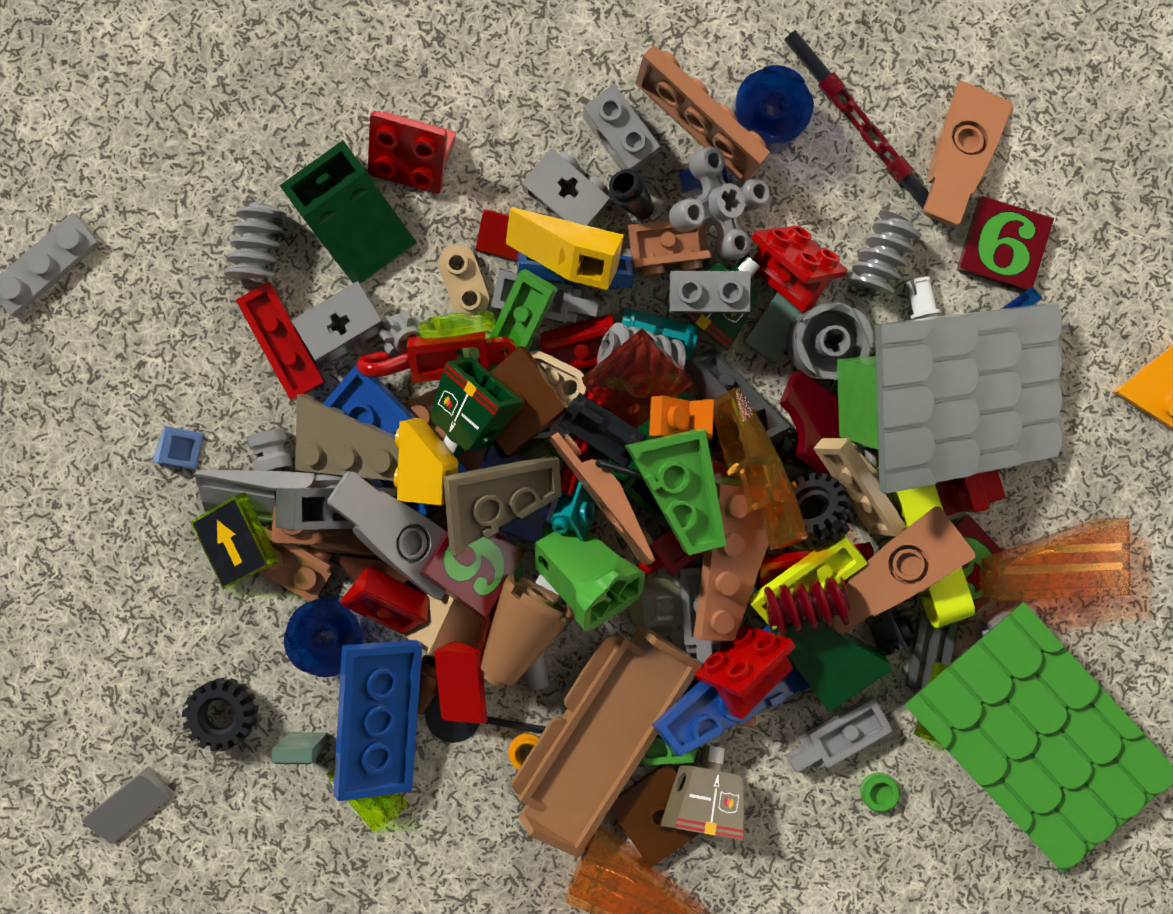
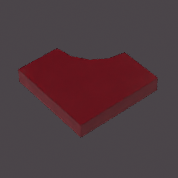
[779,370,842,474]

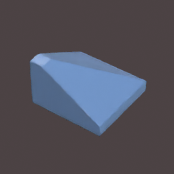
[153,426,204,470]

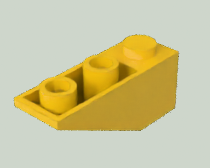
[506,207,624,290]

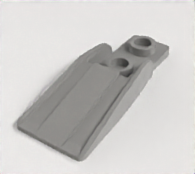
[195,470,343,523]
[327,472,446,600]

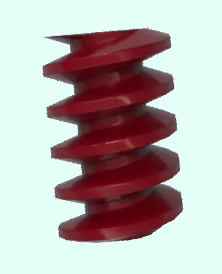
[764,577,850,636]

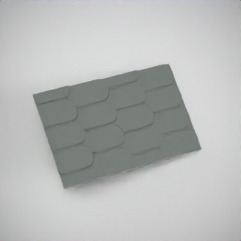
[837,303,1063,494]

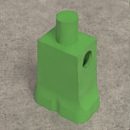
[528,517,645,631]

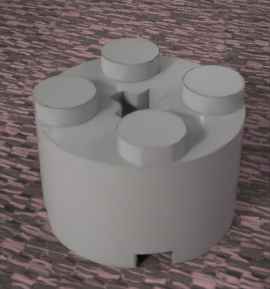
[786,302,874,381]

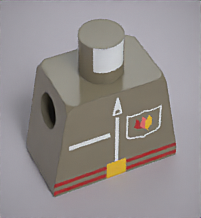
[661,745,744,841]

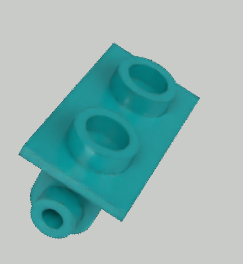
[621,308,698,363]
[551,457,596,541]

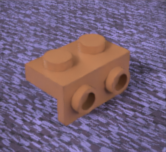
[628,220,711,277]

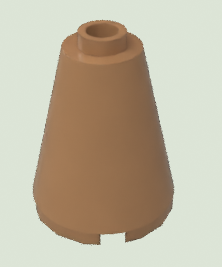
[481,574,575,688]

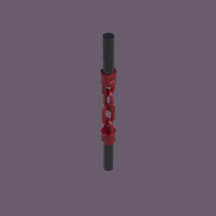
[784,30,939,225]

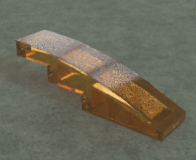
[713,388,808,550]

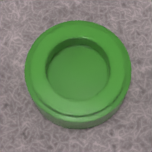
[860,772,900,813]

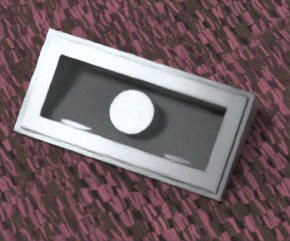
[81,767,172,844]

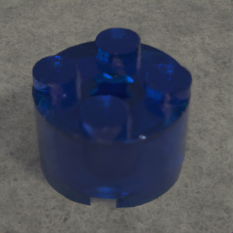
[731,65,814,154]
[284,594,370,678]

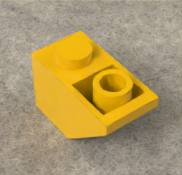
[394,418,458,505]

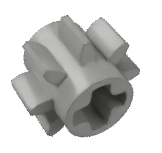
[378,310,428,356]

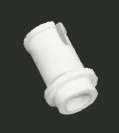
[906,276,941,320]

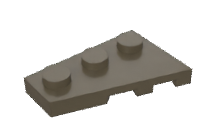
[295,393,399,481]
[443,455,562,557]

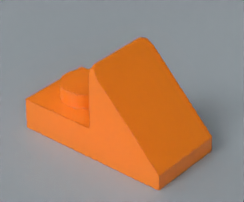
[649,395,714,444]

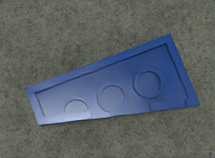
[651,626,810,756]

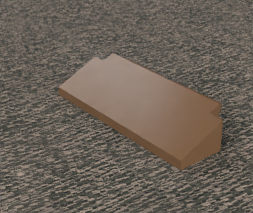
[511,624,703,858]

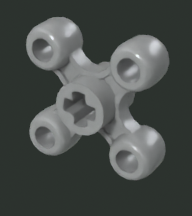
[669,147,770,262]

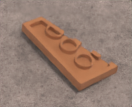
[693,483,787,641]

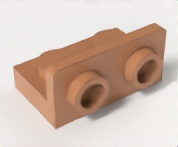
[255,526,339,604]

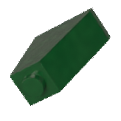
[774,618,893,712]

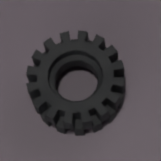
[777,473,855,549]
[182,678,258,752]

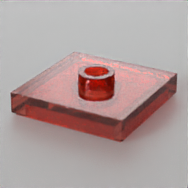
[582,328,693,429]

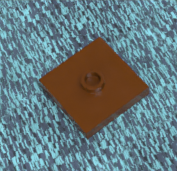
[490,346,569,457]
[610,764,700,868]

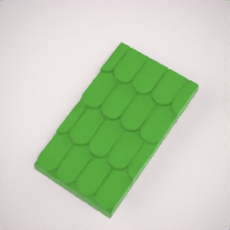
[904,602,1173,873]

